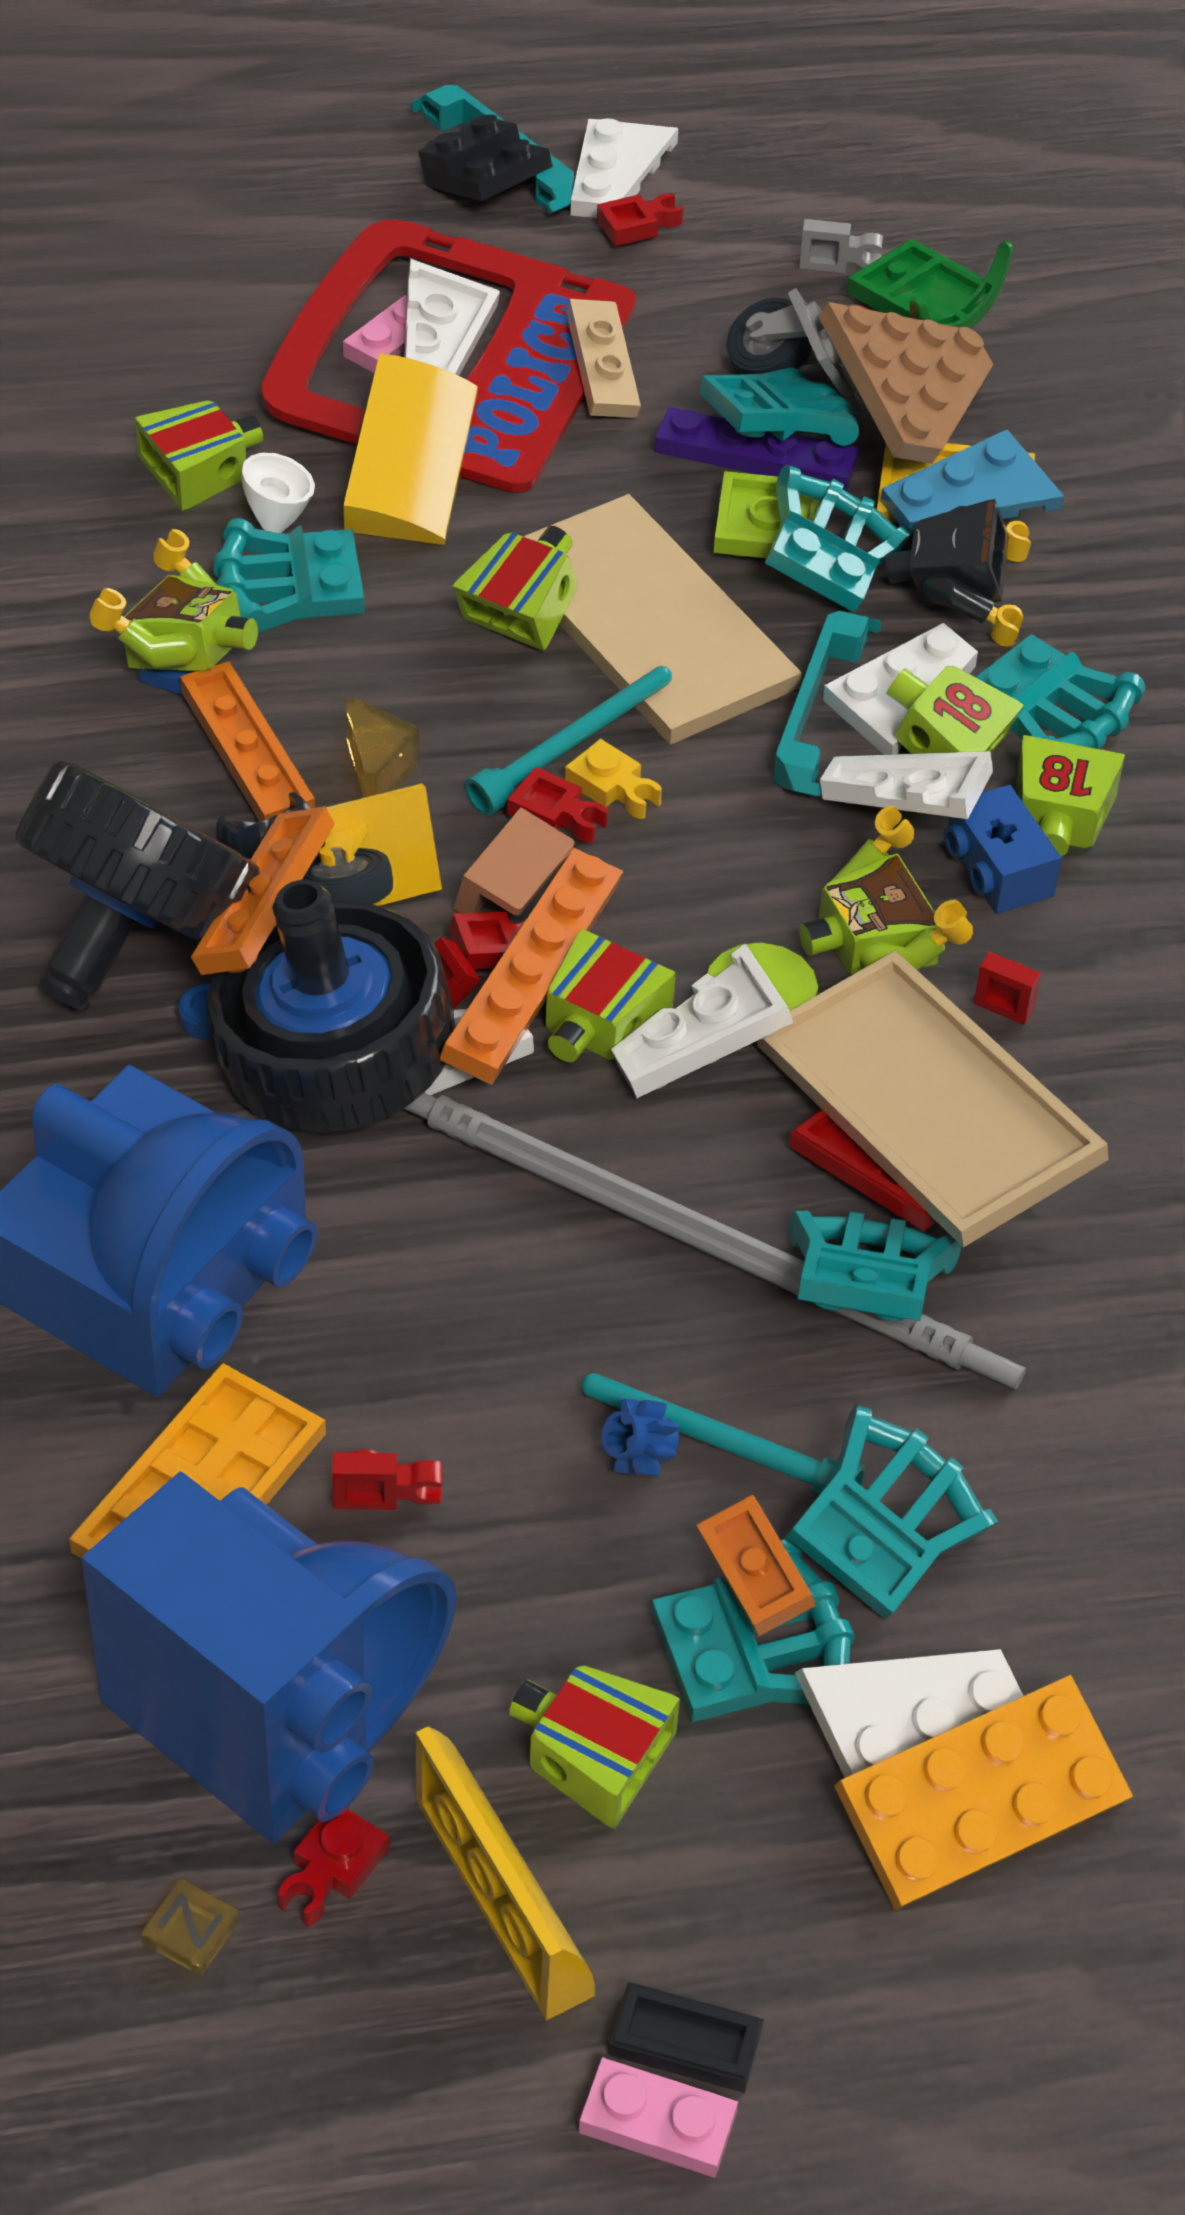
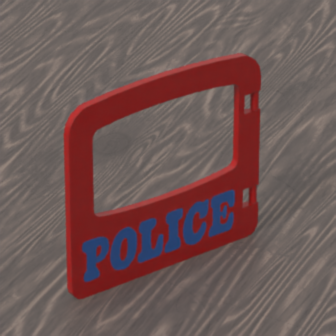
[261,219,636,493]

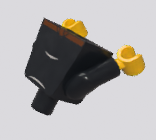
[885,499,1031,647]

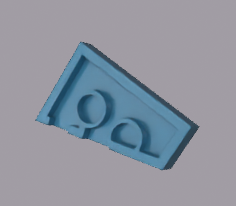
[881,429,1064,535]

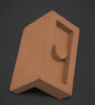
[453,807,574,915]

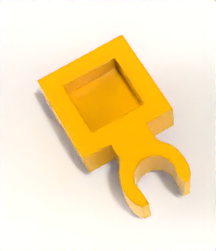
[565,739,662,819]

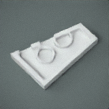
[823,623,978,755]
[820,751,993,819]

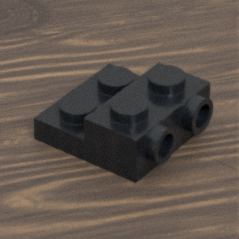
[418,115,553,201]

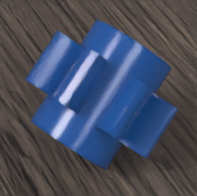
[602,1398,679,1477]

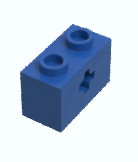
[944,785,1062,914]

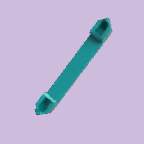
[410,85,574,215]
[773,611,882,796]

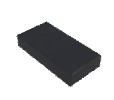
[608,1982,764,2093]

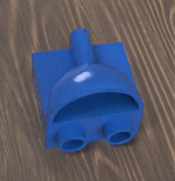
[0,1064,317,1398]
[81,1471,457,1845]

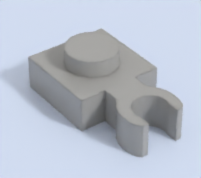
[799,219,883,274]

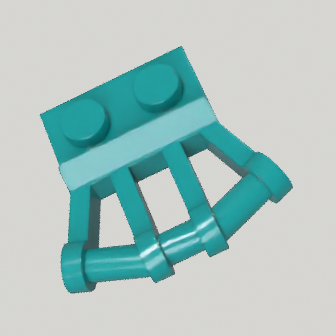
[699,368,859,446]
[765,465,912,613]
[212,518,365,633]
[976,634,1145,749]
[788,1211,961,1321]
[786,1404,999,1620]
[651,1538,855,1723]

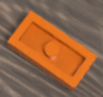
[697,1495,816,1637]

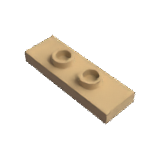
[566,299,641,418]

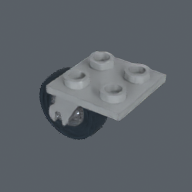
[726,288,863,414]

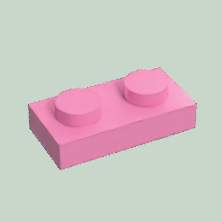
[343,295,407,374]
[579,2057,738,2178]

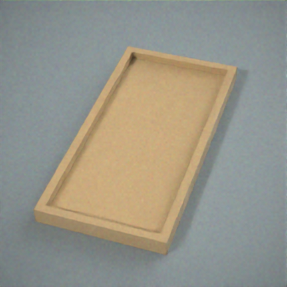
[523,494,802,745]
[757,951,1109,1248]

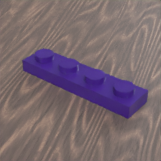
[655,407,859,492]

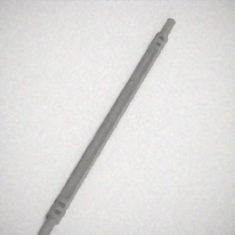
[404,1093,1026,1390]

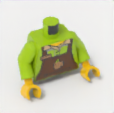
[89,529,258,671]
[799,806,973,975]

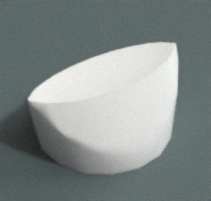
[241,453,315,533]

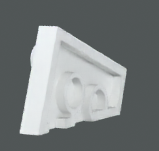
[570,118,678,218]
[404,259,500,376]
[611,944,793,1098]
[795,1649,1023,1778]

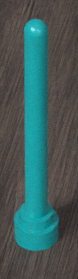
[464,666,672,817]
[581,1373,866,1494]

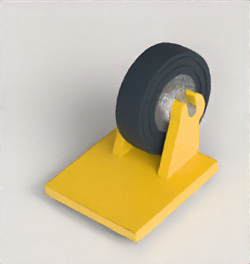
[302,783,442,906]

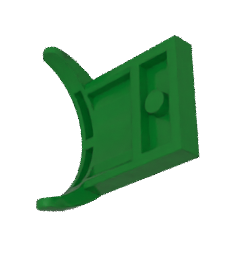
[847,238,1013,329]

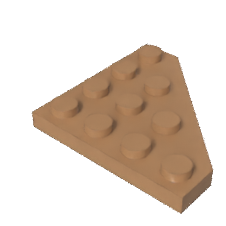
[818,302,994,464]

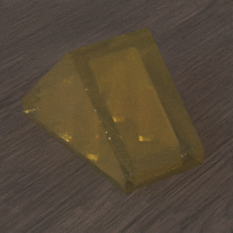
[345,698,419,798]

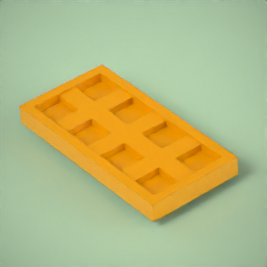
[69,1363,326,1558]
[834,1675,1133,1911]

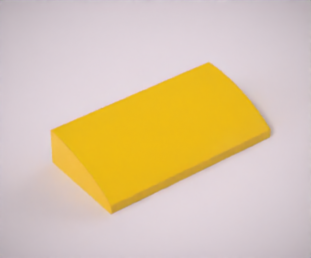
[343,353,477,545]
[416,1727,595,2021]

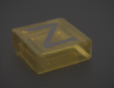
[142,1878,240,1976]

